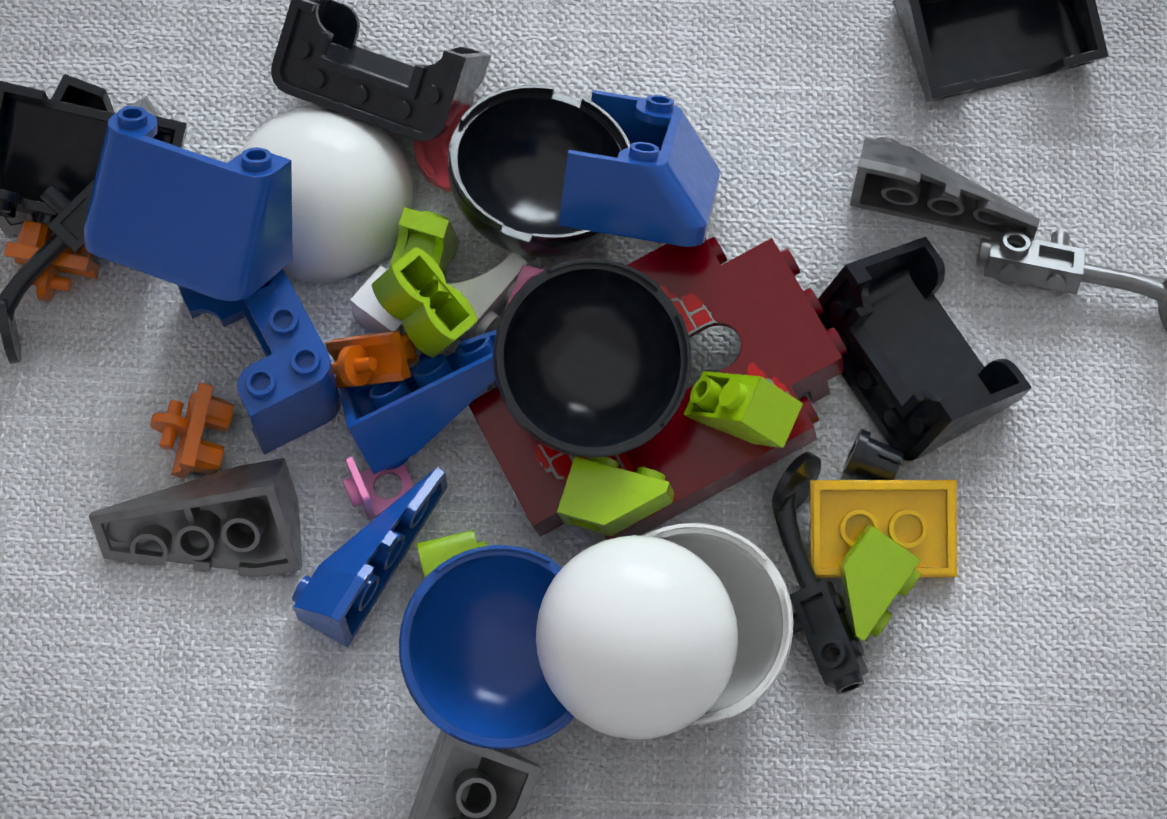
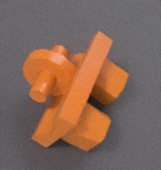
[4,220,100,302]
[325,330,417,388]
[150,383,235,479]

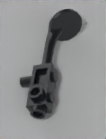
[0,179,95,364]
[772,452,869,694]

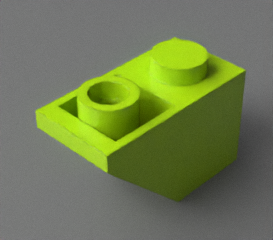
[684,371,803,448]
[557,456,675,536]
[839,525,921,641]

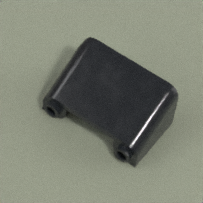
[271,0,491,141]
[818,237,1032,461]

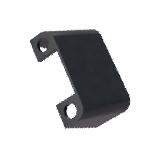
[893,0,1109,102]
[0,81,187,225]

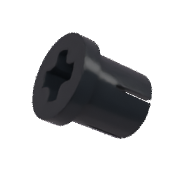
[842,428,904,480]

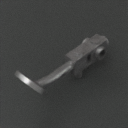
[976,230,1167,332]

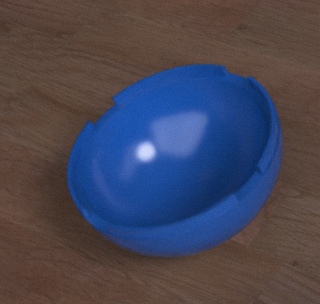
[399,545,574,750]

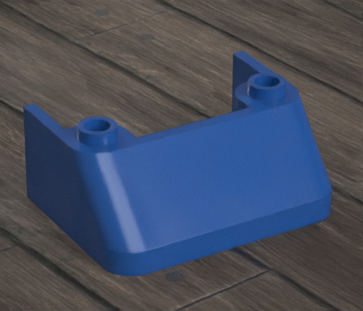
[558,90,720,247]

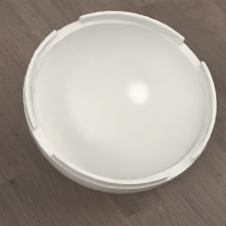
[240,105,415,283]
[644,523,793,725]
[536,535,738,739]

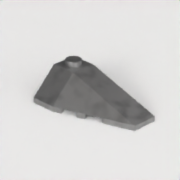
[849,137,1040,239]
[89,458,302,577]
[408,730,542,819]

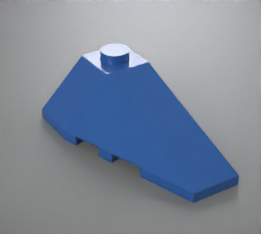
[339,329,497,474]
[292,467,448,648]

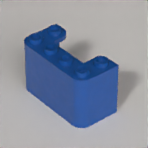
[177,269,341,455]

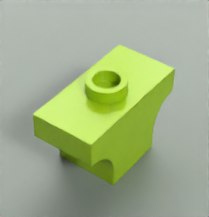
[389,207,460,275]

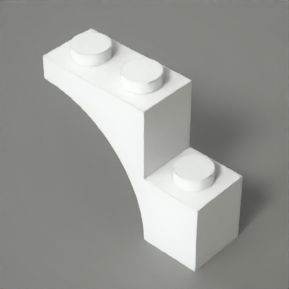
[350,252,528,342]

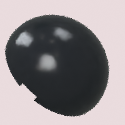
[448,85,630,257]
[493,259,691,458]

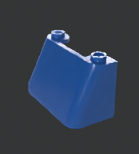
[84,105,293,301]

